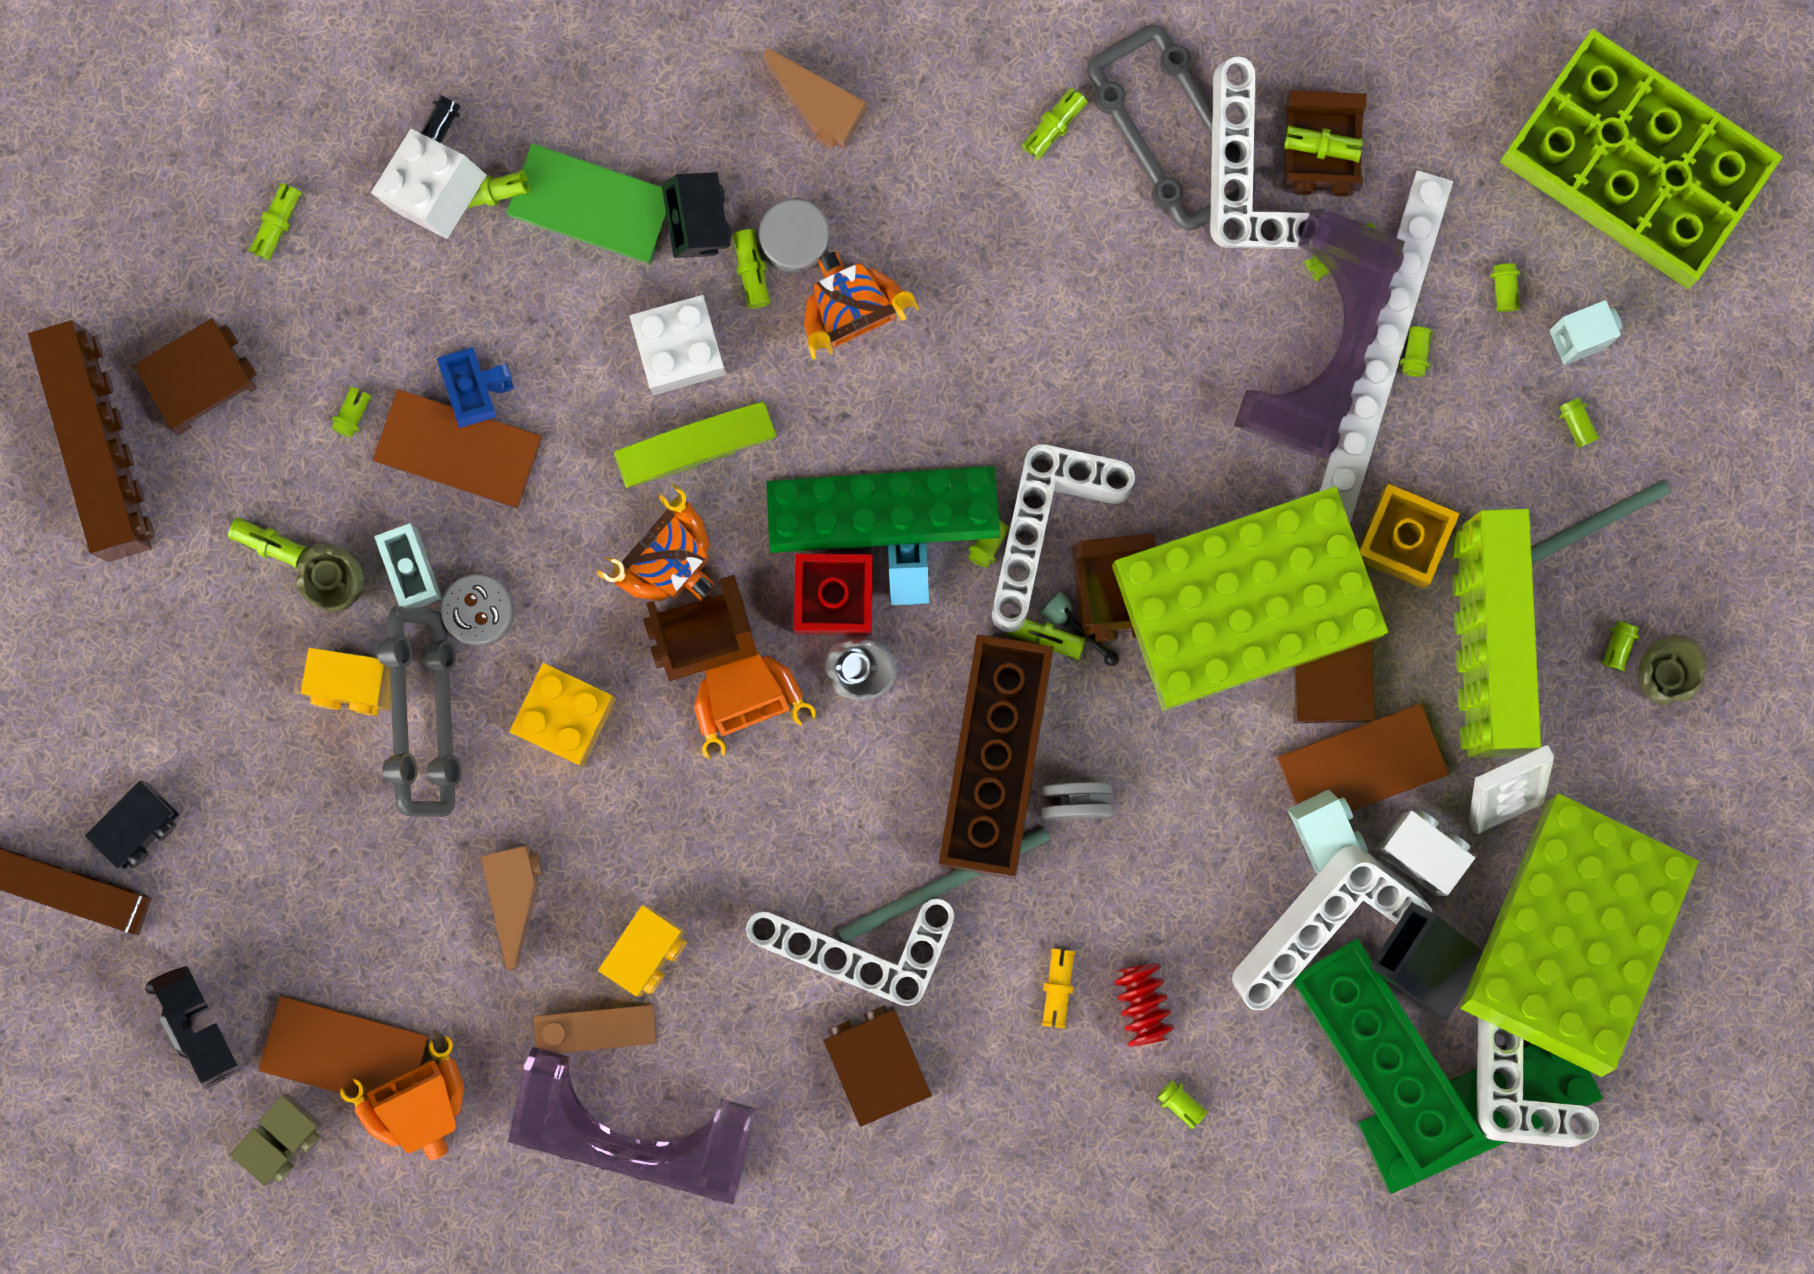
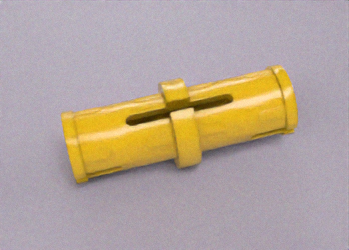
[1041,948,1076,1029]

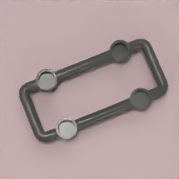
[1087,25,1256,230]
[377,606,461,817]

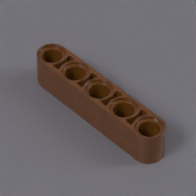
[0,847,152,935]

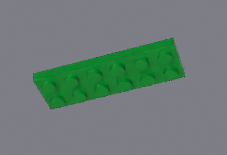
[766,466,1000,553]
[1292,938,1486,1180]
[1357,1043,1603,1194]

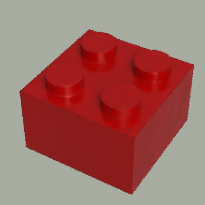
[794,554,873,636]

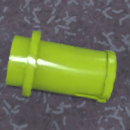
[1490,263,1521,312]
[1400,326,1433,377]
[331,387,372,438]
[1559,397,1600,448]
[968,521,1010,569]
[1601,621,1640,672]
[1157,1080,1208,1129]

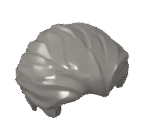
[825,636,898,701]

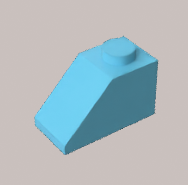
[888,543,929,605]

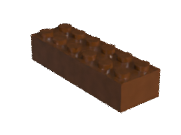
[27,320,155,562]
[938,634,1054,879]

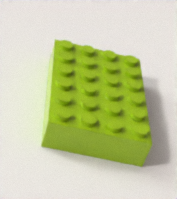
[1499,28,1783,289]
[1112,486,1389,712]
[1450,509,1541,758]
[1459,793,1699,1077]

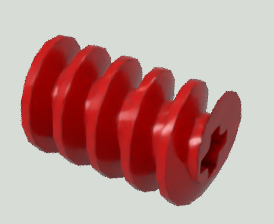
[1114,962,1174,1047]

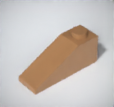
[763,47,867,149]
[480,846,543,970]
[533,1005,657,1056]

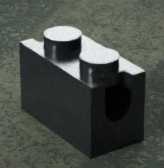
[661,172,731,258]
[85,781,180,869]

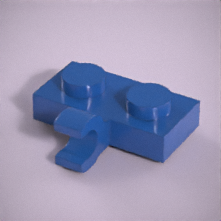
[437,347,514,428]

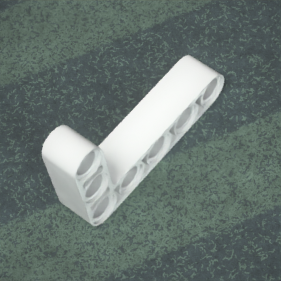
[1210,57,1327,249]
[992,444,1135,632]
[1232,846,1432,1010]
[746,899,954,1006]
[1476,1018,1599,1147]

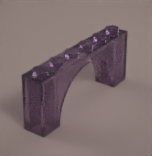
[1234,209,1405,458]
[508,1046,759,1205]

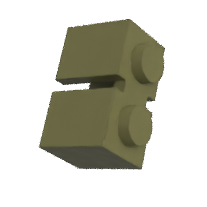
[230,1094,323,1186]

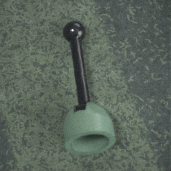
[1039,591,1119,666]

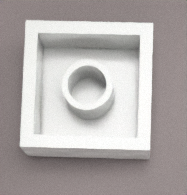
[371,129,487,239]
[629,295,726,395]
[1374,810,1476,897]

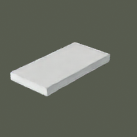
[1468,745,1554,835]

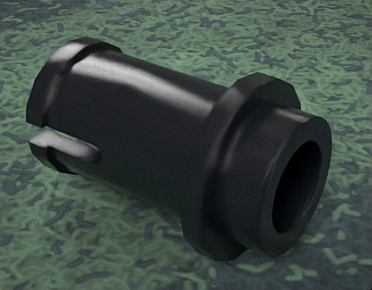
[420,95,461,144]

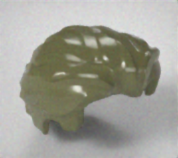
[296,543,364,613]
[1639,634,1707,705]

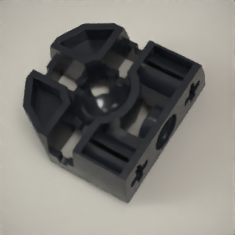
[145,966,240,1090]

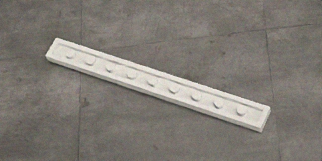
[1319,170,1453,523]

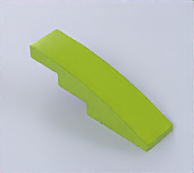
[614,401,777,488]

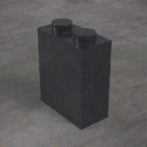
[1370,902,1483,1021]

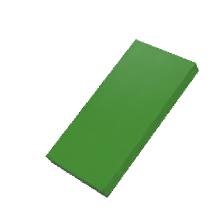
[506,143,667,264]

